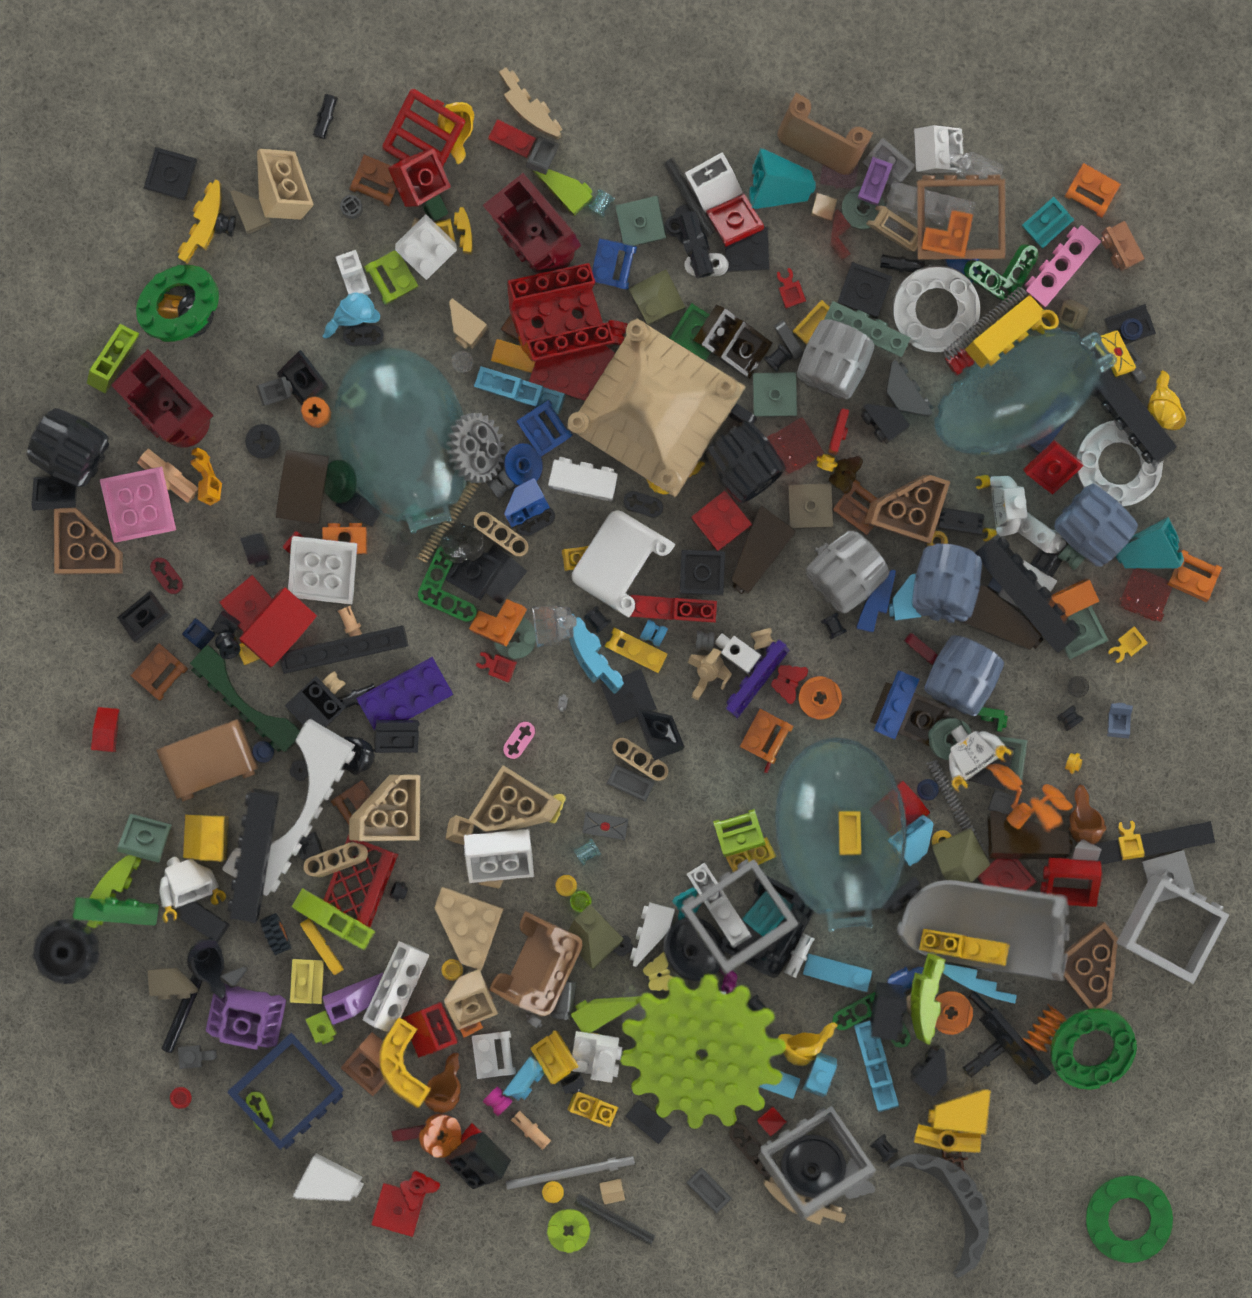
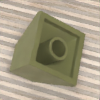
[628,269,686,326]
[932,828,990,883]
[568,904,624,969]

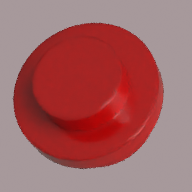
[170,1087,192,1109]

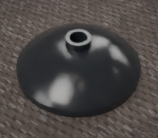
[664,918,725,982]
[781,1135,846,1199]

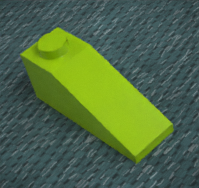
[531,169,593,217]
[87,324,139,394]
[571,996,641,1033]

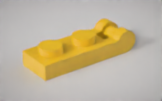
[604,627,668,673]

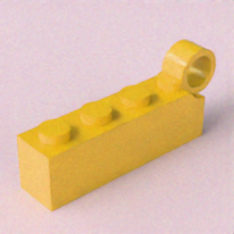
[965,295,1059,369]

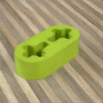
[245,1091,274,1131]

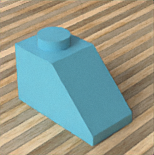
[888,574,921,621]
[889,815,934,866]

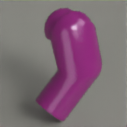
[719,968,737,994]

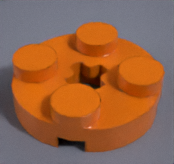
[798,676,842,720]
[935,991,973,1035]
[419,1113,461,1158]

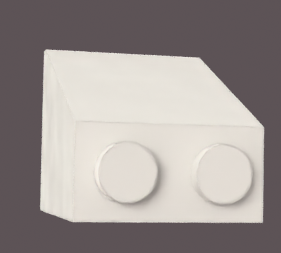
[294,1153,364,1201]

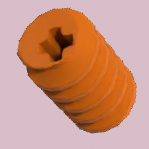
[301,397,331,428]
[1022,1004,1067,1052]

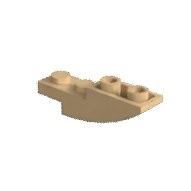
[499,67,562,140]
[764,1177,846,1225]

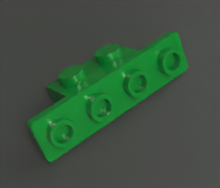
[72,897,159,926]

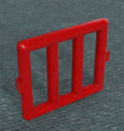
[382,89,465,167]

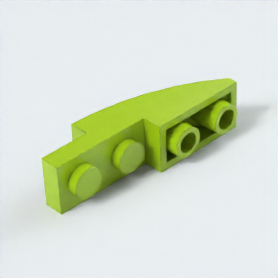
[87,855,142,929]
[292,888,375,950]
[911,953,945,1045]

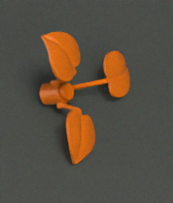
[986,764,1073,831]

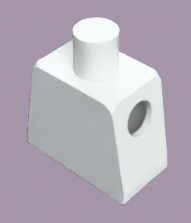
[715,633,764,676]

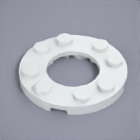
[893,265,980,352]
[1077,421,1163,507]

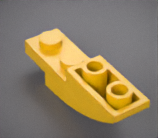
[177,179,222,264]
[919,929,1009,966]

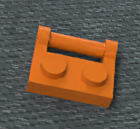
[1064,163,1121,218]
[1167,549,1222,603]
[740,709,794,765]

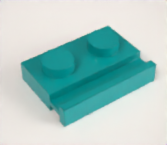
[1021,197,1075,249]
[742,890,793,937]

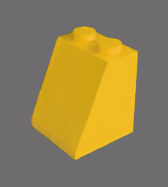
[183,814,229,861]
[928,1089,990,1134]

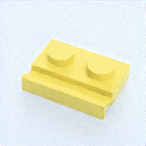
[290,959,324,1004]

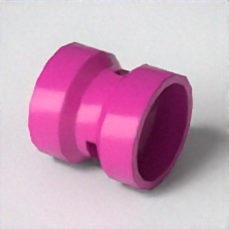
[482,1086,513,1116]

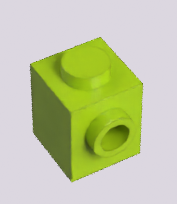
[306,1010,337,1045]

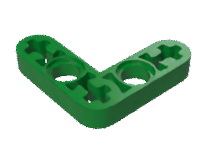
[964,244,1038,302]
[418,545,477,622]
[832,991,911,1048]

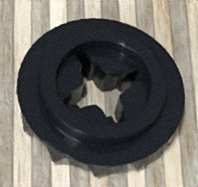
[245,424,280,459]

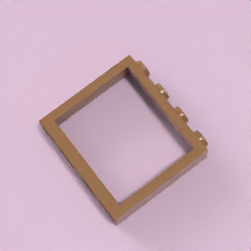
[917,175,1005,259]

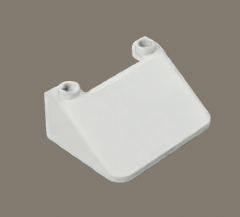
[572,510,675,617]

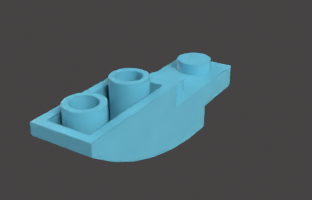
[566,614,624,694]

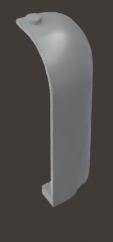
[897,880,1069,982]

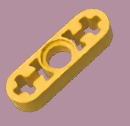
[300,918,344,975]

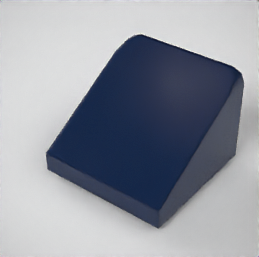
[182,618,215,650]

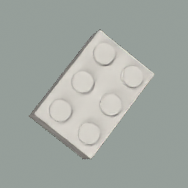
[548,457,618,502]
[464,829,534,883]

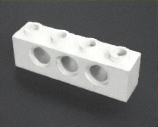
[362,941,429,1032]

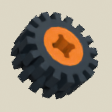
[260,913,291,956]

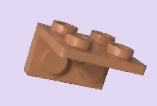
[1100,221,1145,271]

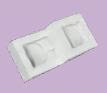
[336,250,371,295]

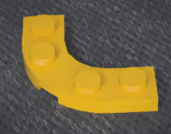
[379,1017,430,1108]

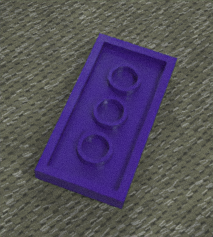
[726,640,790,719]
[356,657,453,731]

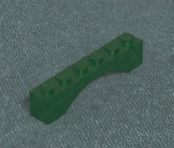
[190,644,301,752]

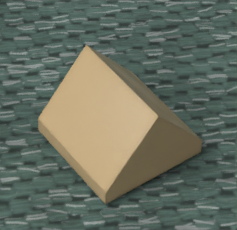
[600,1178,625,1204]

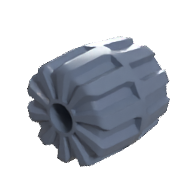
[1054,483,1138,567]
[912,544,982,623]
[925,635,1004,716]

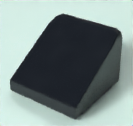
[1031,549,1062,578]

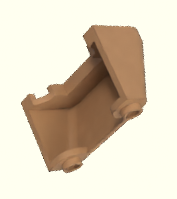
[778,93,873,175]
[156,720,259,802]
[489,911,582,1016]

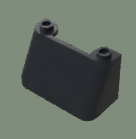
[720,875,816,978]

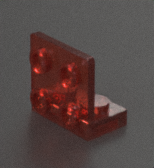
[766,417,824,476]
[1118,568,1173,623]

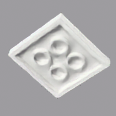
[288,536,358,604]

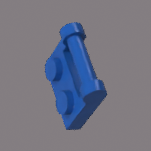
[592,238,637,289]
[516,399,573,457]

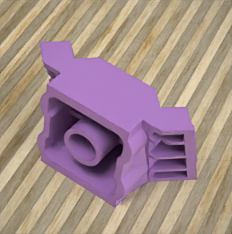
[206,984,286,1050]

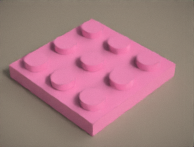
[100,467,176,543]

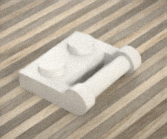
[472,1031,516,1079]

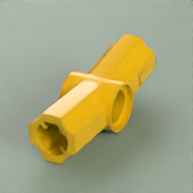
[914,1124,981,1153]

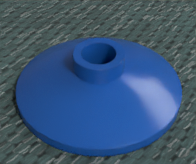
[504,443,543,486]

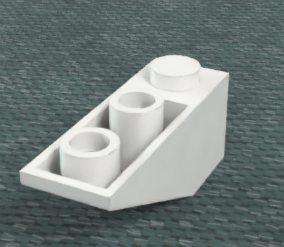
[630,902,675,967]

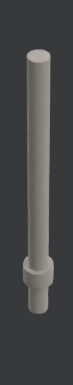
[506,1156,635,1190]

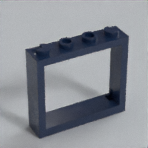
[227,1033,344,1150]

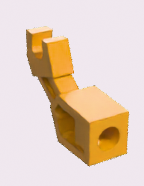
[191,447,222,506]

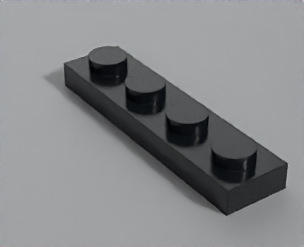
[979,1007,1052,1085]

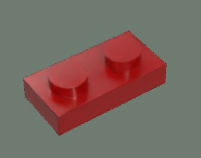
[488,119,536,158]

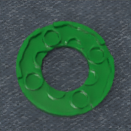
[136,265,219,342]
[1050,1008,1137,1090]
[1086,1175,1173,1263]

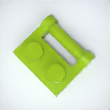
[364,250,419,305]
[713,809,765,857]

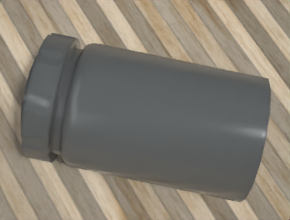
[551,981,577,1020]

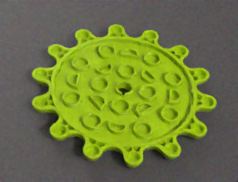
[620,975,786,1129]

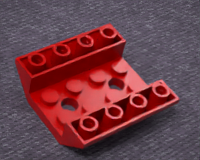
[507,263,615,362]

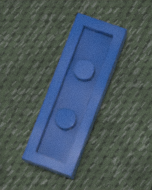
[874,670,920,739]

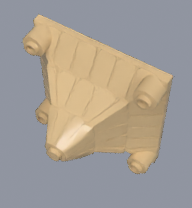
[568,318,746,497]

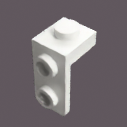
[1018,513,1066,553]

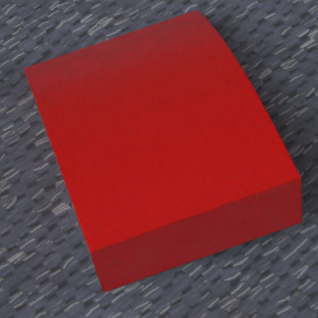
[239,587,317,668]

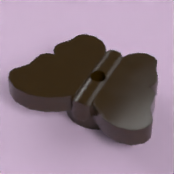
[829,456,863,494]

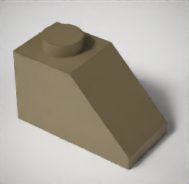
[230,190,272,234]

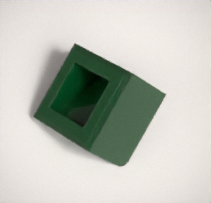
[421,195,448,222]

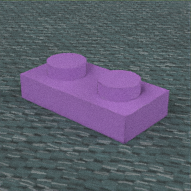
[858,157,893,206]

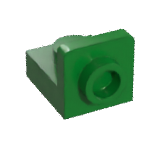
[977,707,1008,732]

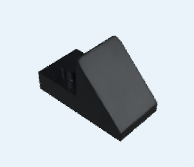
[335,487,383,527]

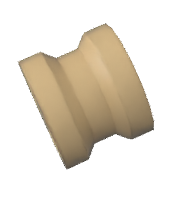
[750,628,775,650]
[322,671,346,695]

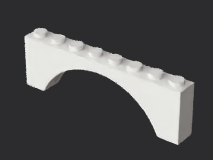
[222,719,355,896]

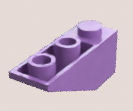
[322,973,383,1025]

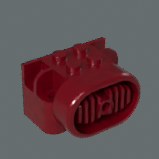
[483,173,581,274]
[111,349,214,448]

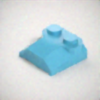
[504,1055,544,1101]

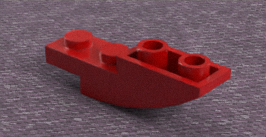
[629,595,717,623]

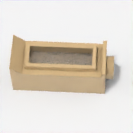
[866,206,918,252]

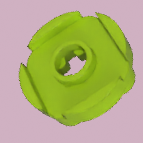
[547,1209,590,1253]

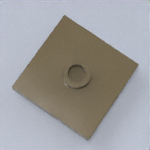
[788,484,833,528]

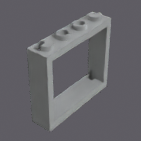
[681,859,798,975]
[1116,874,1229,984]
[758,1106,876,1221]

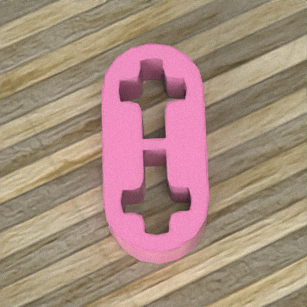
[503,722,535,759]

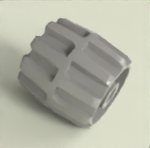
[797,320,874,400]
[806,531,890,613]

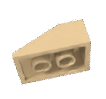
[257,149,314,220]

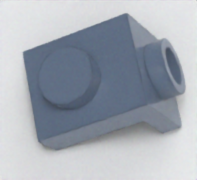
[1107,703,1133,739]

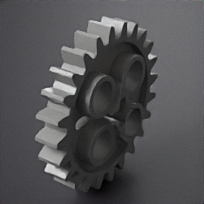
[447,413,505,483]

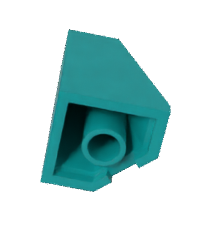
[749,148,816,209]
[1116,517,1184,568]

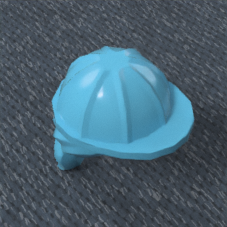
[322,293,380,338]

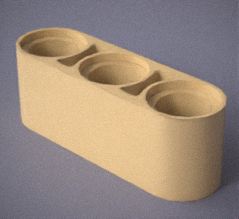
[474,512,529,557]
[613,738,668,781]
[303,842,368,878]

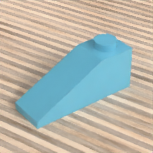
[803,953,872,992]

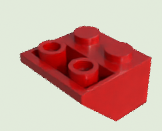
[402,1001,458,1058]

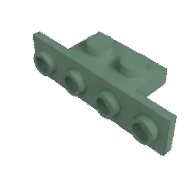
[824,301,911,357]

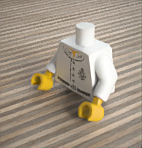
[975,475,1027,541]
[949,725,1012,792]
[159,857,226,923]

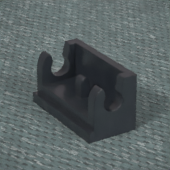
[937,507,984,536]

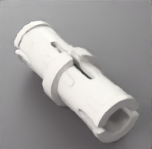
[784,933,815,978]

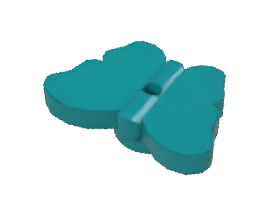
[672,887,702,920]

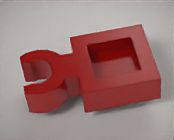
[776,268,806,309]
[476,652,517,682]

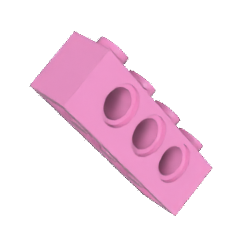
[1024,225,1101,309]

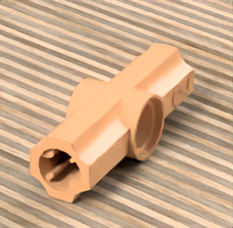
[137,448,198,503]

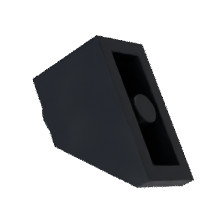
[240,532,272,568]

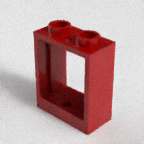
[1040,858,1102,907]

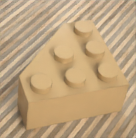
[468,765,562,833]
[349,775,420,841]
[435,887,504,971]

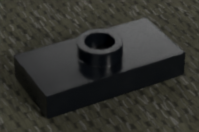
[625,1100,672,1144]

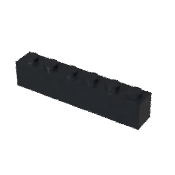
[1073,347,1177,467]
[975,534,1081,654]
[228,788,279,923]

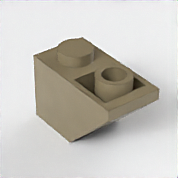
[147,968,198,1000]

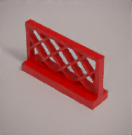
[324,835,399,928]

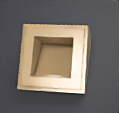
[811,193,837,221]

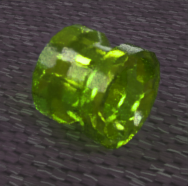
[570,890,592,912]

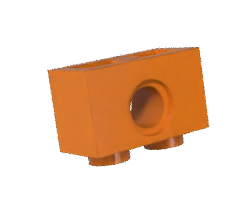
[322,523,367,554]

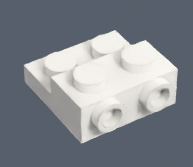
[572,1031,622,1083]

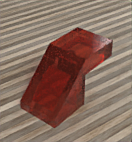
[830,209,851,261]

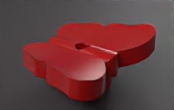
[771,665,808,704]
[400,1171,440,1211]

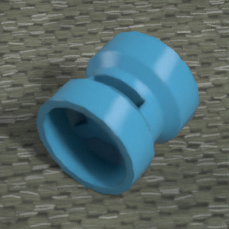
[640,619,668,647]

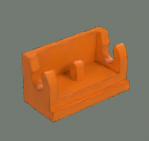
[1051,578,1099,617]

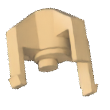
[688,648,732,700]

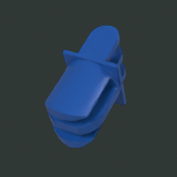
[887,966,924,992]

